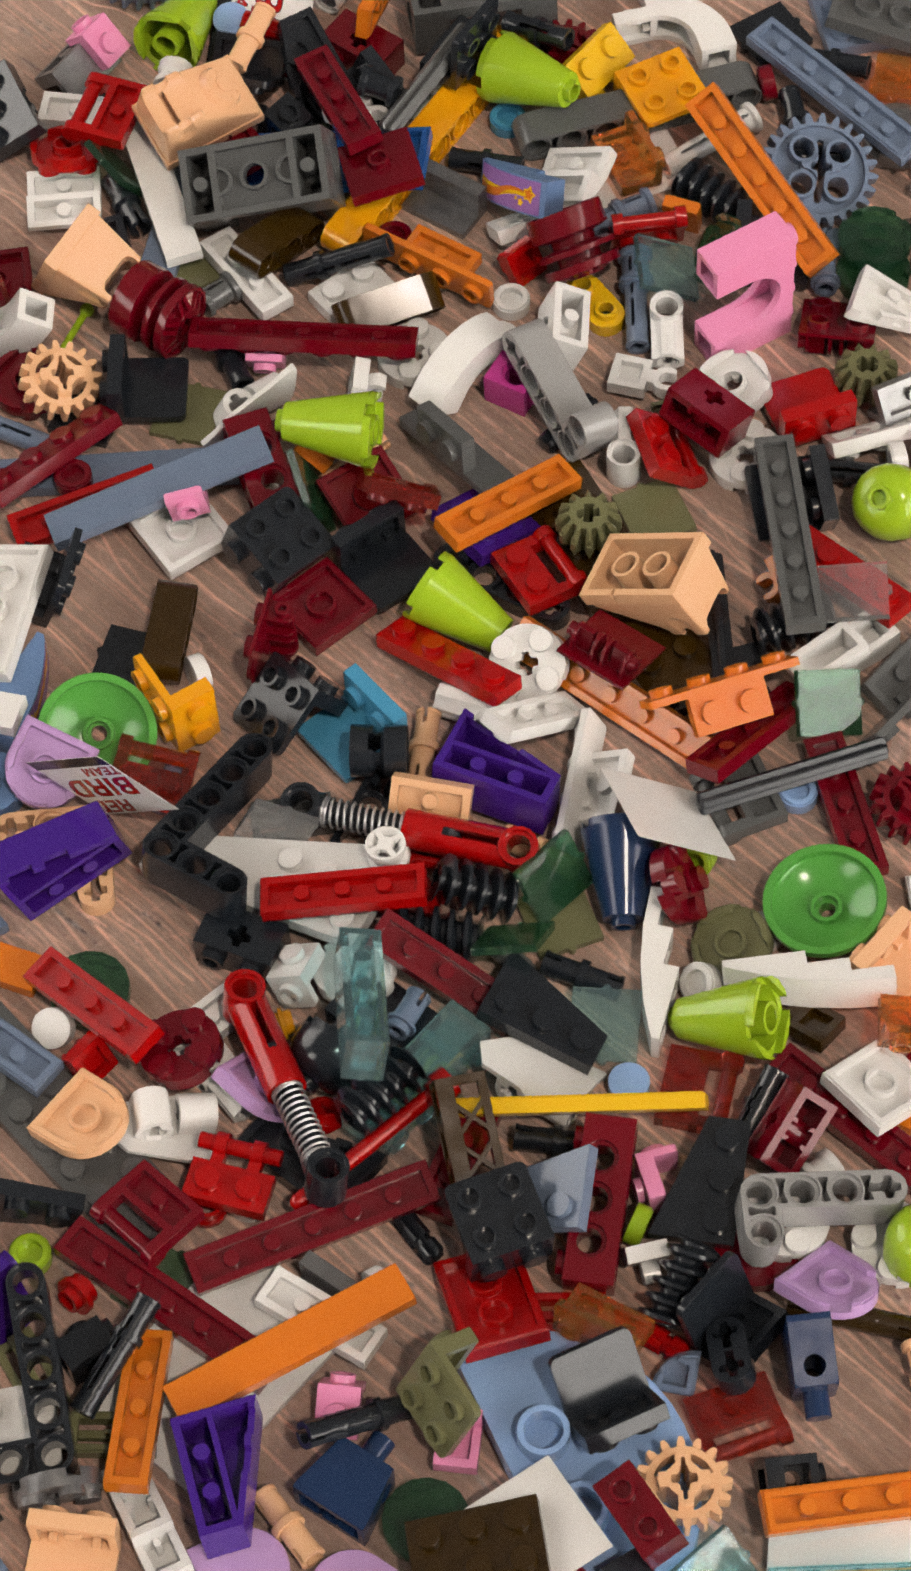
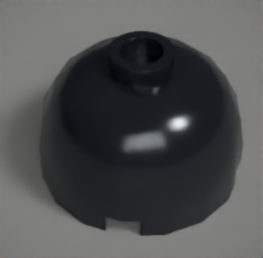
[290,1015,372,1096]

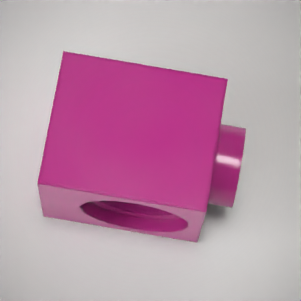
[484,350,535,417]

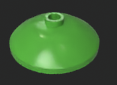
[38,673,158,780]
[763,844,887,958]

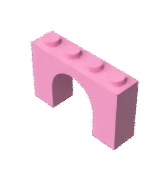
[694,211,798,360]

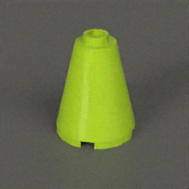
[133,0,217,71]
[476,30,581,108]
[275,391,384,469]
[402,551,514,653]
[668,975,790,1060]

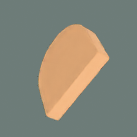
[26,1067,129,1159]

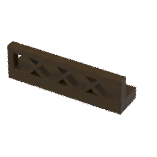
[429,1070,505,1254]

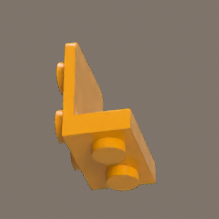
[613,46,705,128]
[131,653,221,754]

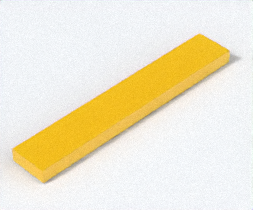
[455,1091,709,1118]

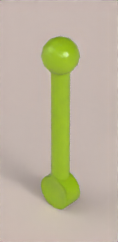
[60,303,94,348]

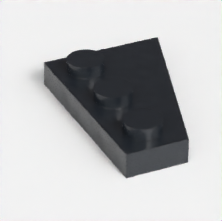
[475,949,608,1075]
[648,1116,751,1250]
[238,1117,388,1204]

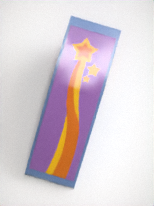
[481,157,565,219]
[0,631,49,754]

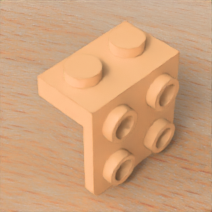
[849,906,911,1029]
[25,1505,123,1571]

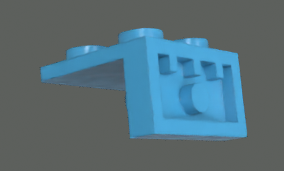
[298,663,407,783]

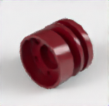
[525,196,621,284]
[108,260,207,359]

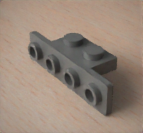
[399,400,515,494]
[858,636,911,743]

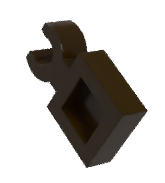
[782,1005,846,1054]

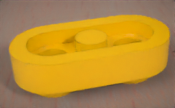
[566,275,625,337]

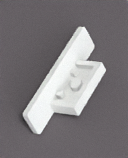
[552,707,635,857]

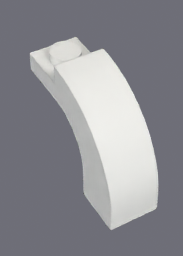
[612,0,737,70]
[0,288,55,357]
[409,312,516,415]

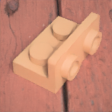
[388,771,474,821]

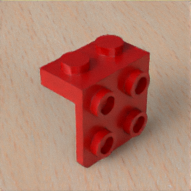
[763,367,857,446]

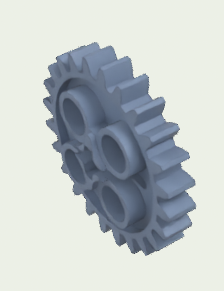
[764,113,879,230]

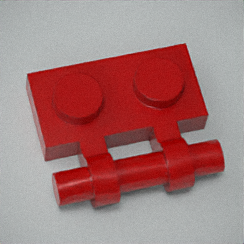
[182,1131,284,1221]

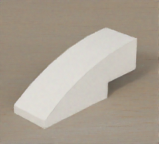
[785,613,900,692]

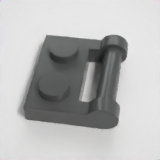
[689,753,788,846]

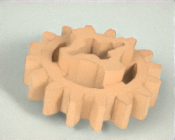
[18,340,102,422]
[637,1436,733,1536]

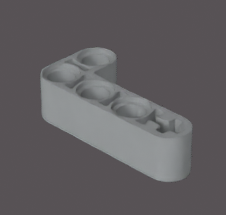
[502,318,619,462]
[735,1169,908,1268]

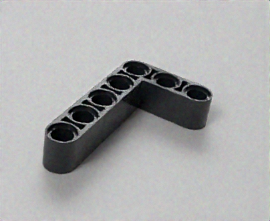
[142,732,273,921]
[0,1262,78,1494]

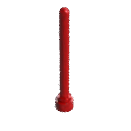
[290,1066,461,1210]

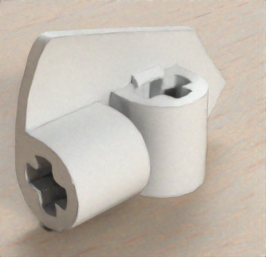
[200,363,297,447]
[479,1037,607,1130]
[117,1086,219,1164]

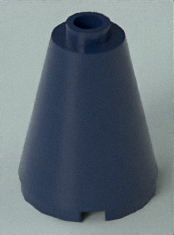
[581,813,661,931]

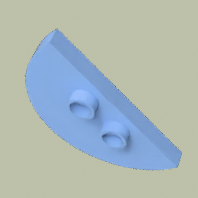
[457,1331,702,1571]

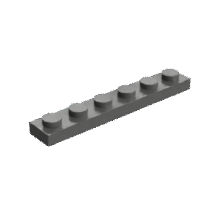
[754,434,826,635]

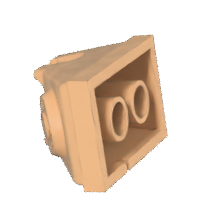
[131,54,264,171]
[31,203,141,309]
[579,532,729,635]

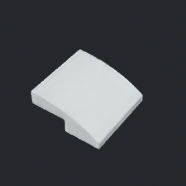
[542,146,617,205]
[26,166,102,232]

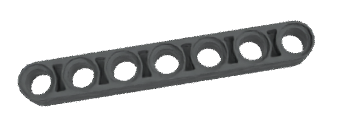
[511,61,762,161]

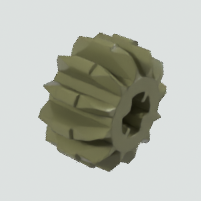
[834,343,898,408]
[555,490,622,559]

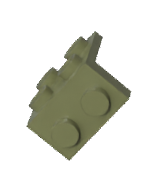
[395,1327,481,1458]

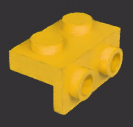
[562,22,635,100]

